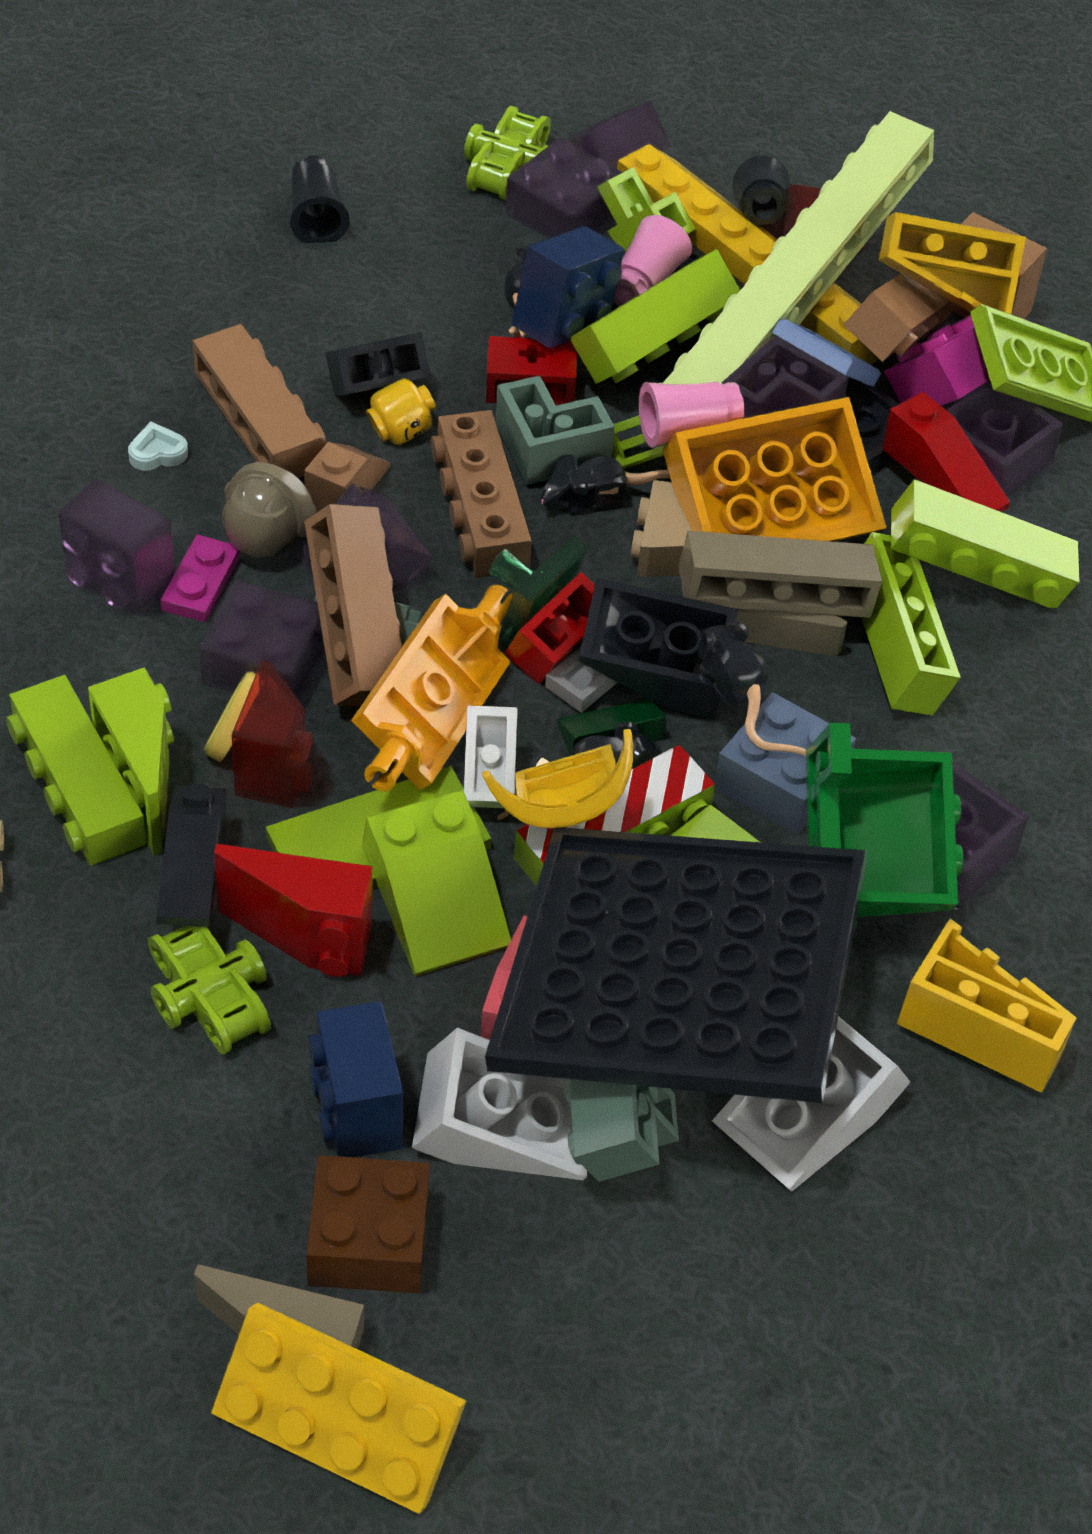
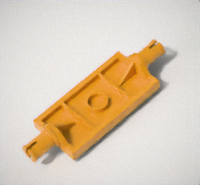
[351,585,515,791]

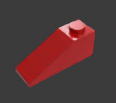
[882,392,1010,512]

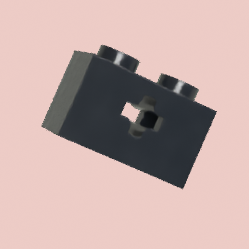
[325,332,431,396]

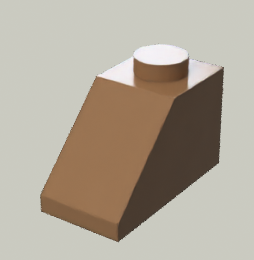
[304,442,390,512]

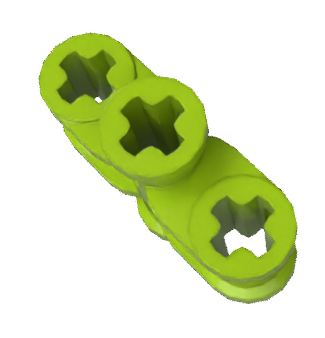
[464,106,554,201]
[148,926,271,1055]

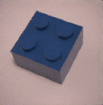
[511,226,625,349]
[308,1001,403,1158]

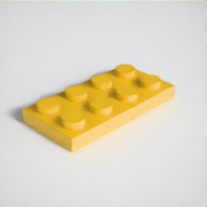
[211,1302,467,1514]

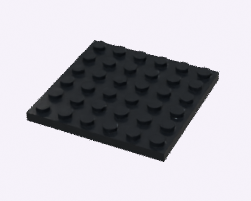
[485,828,866,1103]

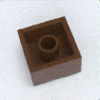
[307,1155,430,1294]

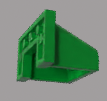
[805,723,963,928]

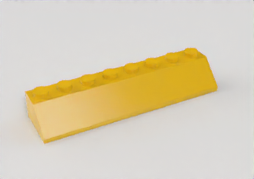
[617,144,879,364]

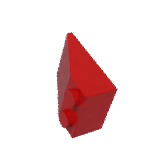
[214,844,373,977]

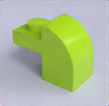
[597,167,696,251]

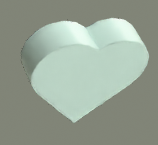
[128,421,188,471]

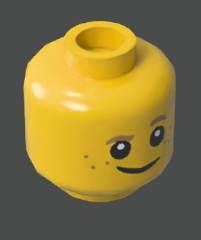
[366,378,436,445]

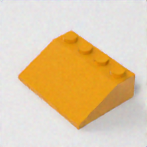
[662,397,887,542]

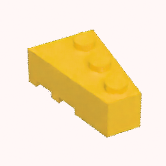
[879,212,1026,314]
[897,918,1076,1093]

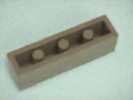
[678,531,882,618]

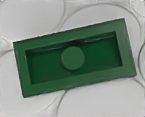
[557,699,667,756]

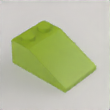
[88,667,174,855]
[362,789,511,977]

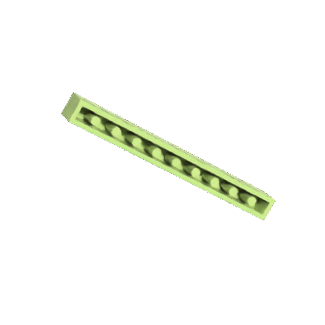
[661,111,934,395]

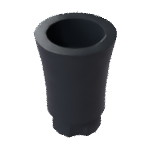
[290,155,350,243]
[732,156,790,226]

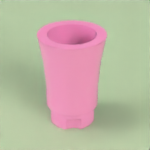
[613,215,692,306]
[639,381,744,447]

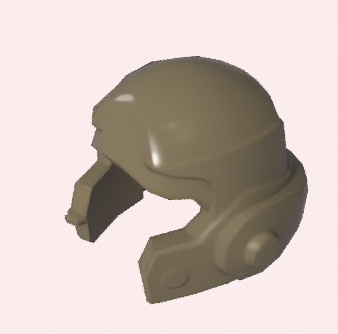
[222,462,316,558]

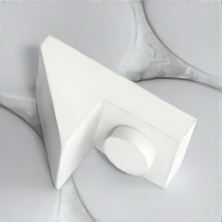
[464,705,517,808]

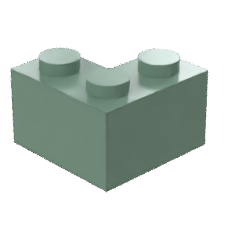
[496,376,615,485]
[565,1079,679,1182]

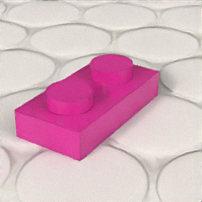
[161,534,241,623]

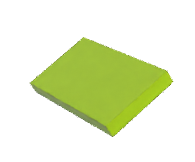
[970,304,1092,422]
[266,766,492,889]

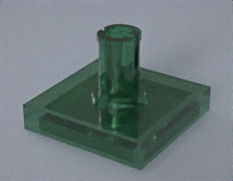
[489,535,588,650]

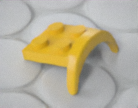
[482,729,633,828]

